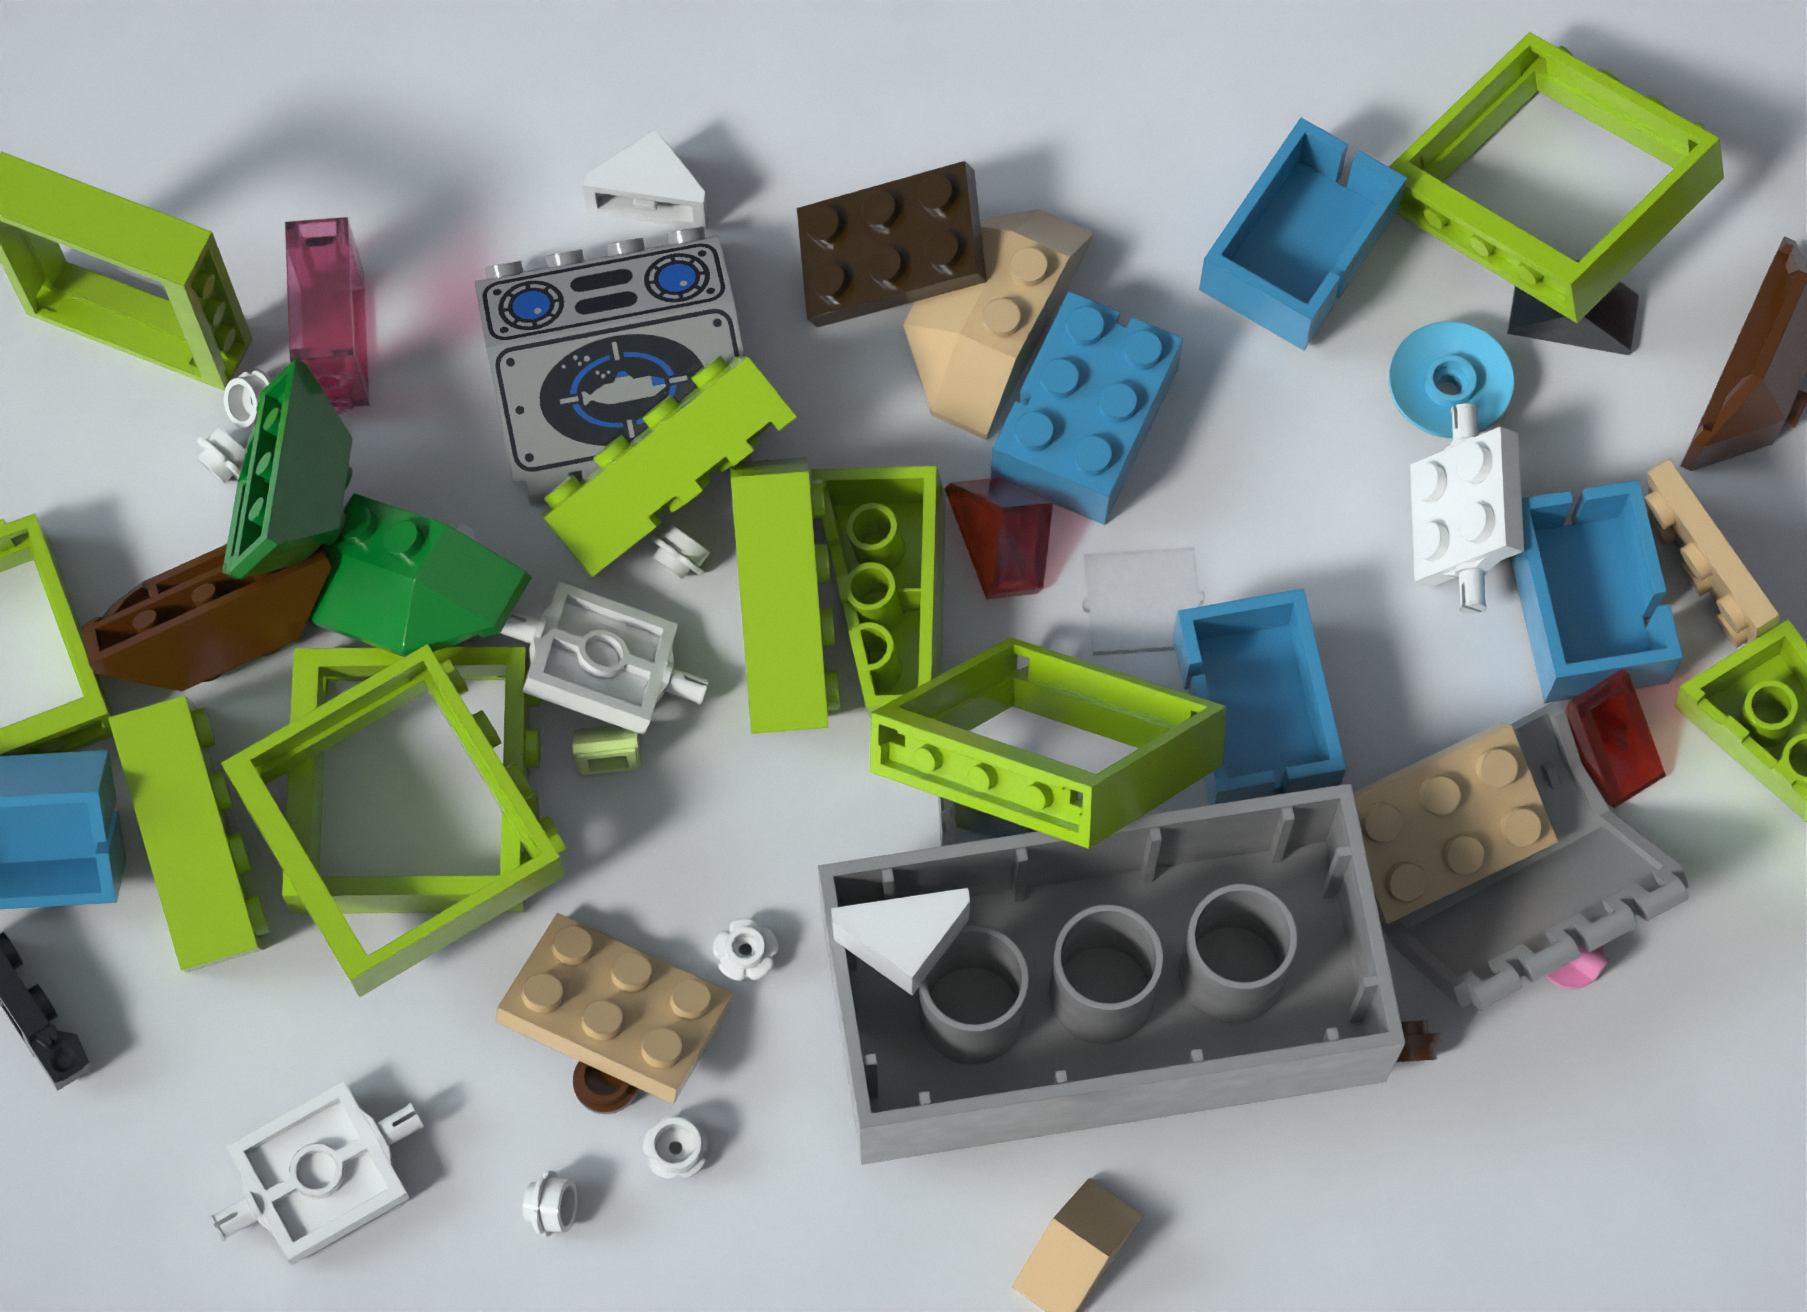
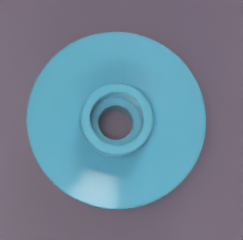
[1389,321,1514,438]

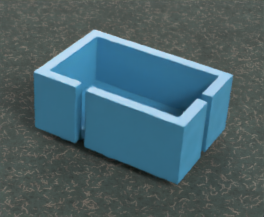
[1199,117,1407,351]
[991,291,1183,525]
[1510,480,1683,703]
[1173,588,1346,805]
[0,750,126,909]

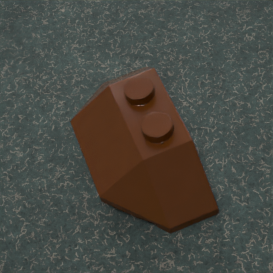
[1680,236,1807,471]
[82,544,332,692]

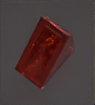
[944,478,1053,600]
[1565,669,1666,808]

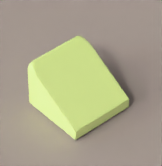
[572,725,642,776]

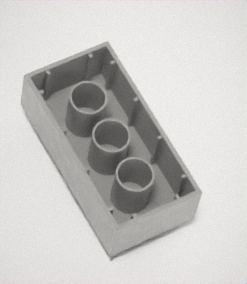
[818,784,1405,1165]

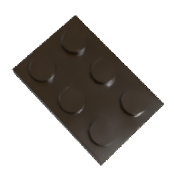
[797,161,987,328]

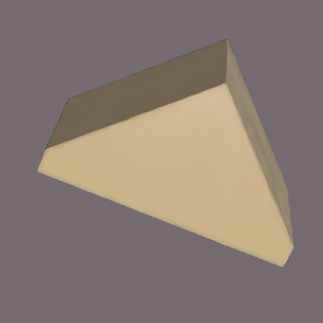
[1012,1178,1144,1312]

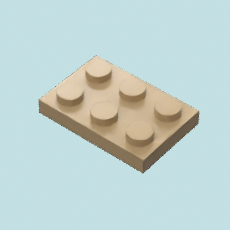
[1644,459,1779,648]
[1353,722,1558,924]
[495,913,733,1104]

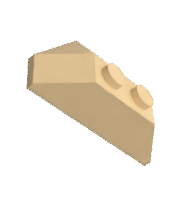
[903,209,1094,440]

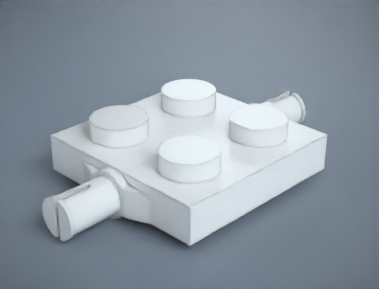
[1410,403,1524,614]
[500,581,709,735]
[209,1080,424,1266]

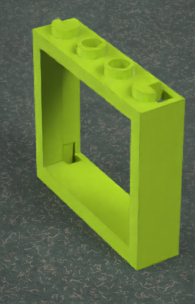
[1389,32,1724,323]
[0,151,253,391]
[0,513,114,756]
[870,637,1226,849]
[221,644,568,998]
[282,647,542,914]

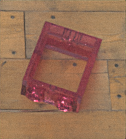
[285,217,370,414]

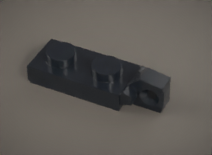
[0,931,92,1091]

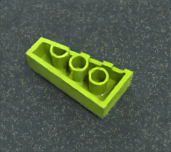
[540,355,797,577]
[731,457,840,734]
[811,466,946,718]
[1674,619,1807,822]
[108,695,270,972]

